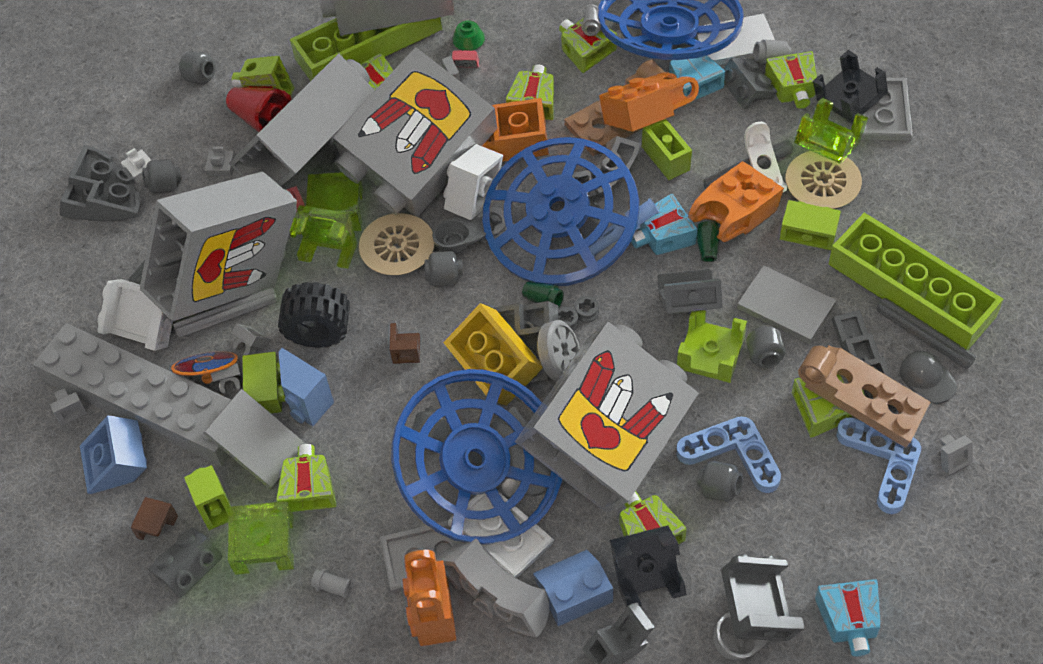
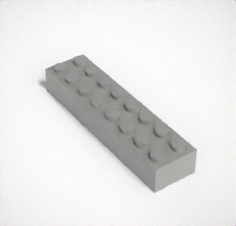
[33,323,231,467]

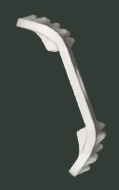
[744,121,787,192]

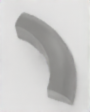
[550,136,640,197]
[436,539,549,637]

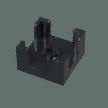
[813,50,888,123]
[610,525,687,608]

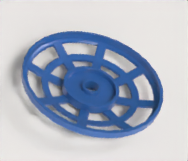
[598,0,744,60]
[483,137,639,286]
[391,369,562,545]

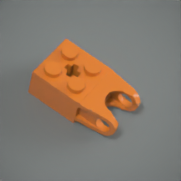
[599,72,699,132]
[482,98,549,162]
[688,161,784,242]
[403,550,457,646]

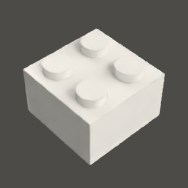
[443,144,503,220]

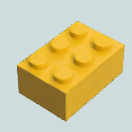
[443,303,543,406]

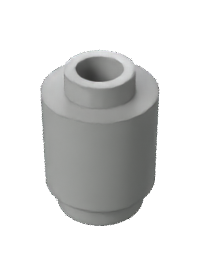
[753,39,792,65]

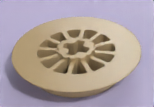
[786,150,862,209]
[359,213,434,275]

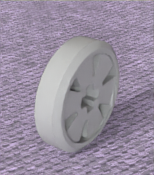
[537,320,580,382]

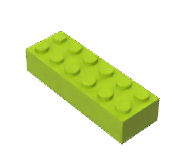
[290,17,442,81]
[828,212,1004,350]

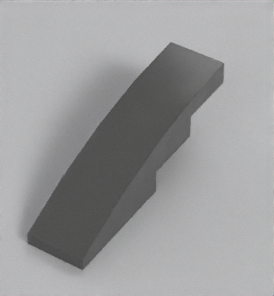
[831,310,898,413]

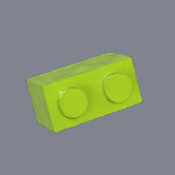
[641,119,692,180]
[779,200,841,250]
[242,352,286,414]
[184,465,236,530]

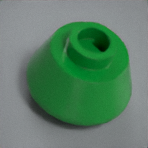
[452,20,485,51]

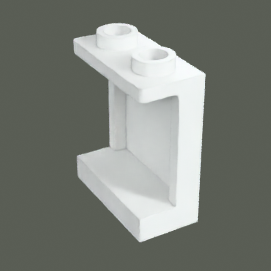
[97,279,173,351]

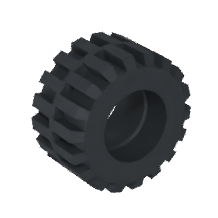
[278,282,350,348]

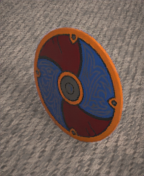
[171,351,238,384]

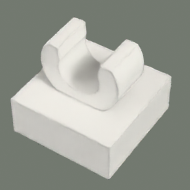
[121,148,152,182]

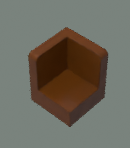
[390,323,421,364]
[130,497,178,540]

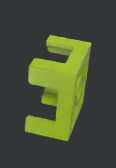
[677,310,747,383]

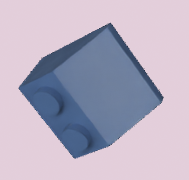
[279,348,334,426]
[80,415,147,494]
[533,550,613,626]

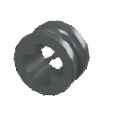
[575,296,599,323]
[558,306,578,331]

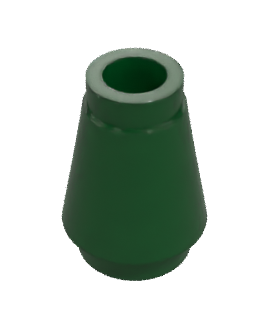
[696,221,720,262]
[522,282,564,309]

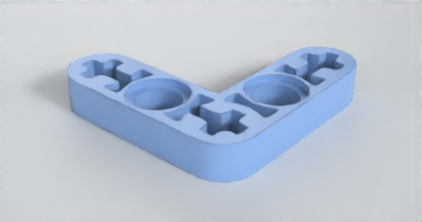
[676,416,781,493]
[836,417,921,514]

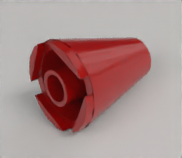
[226,87,292,133]

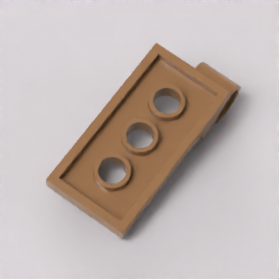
[564,60,674,156]
[798,345,930,448]

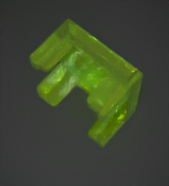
[794,98,868,163]
[305,173,363,234]
[290,205,357,269]
[228,501,294,575]

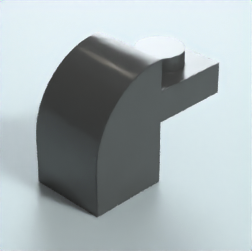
[583,603,655,664]

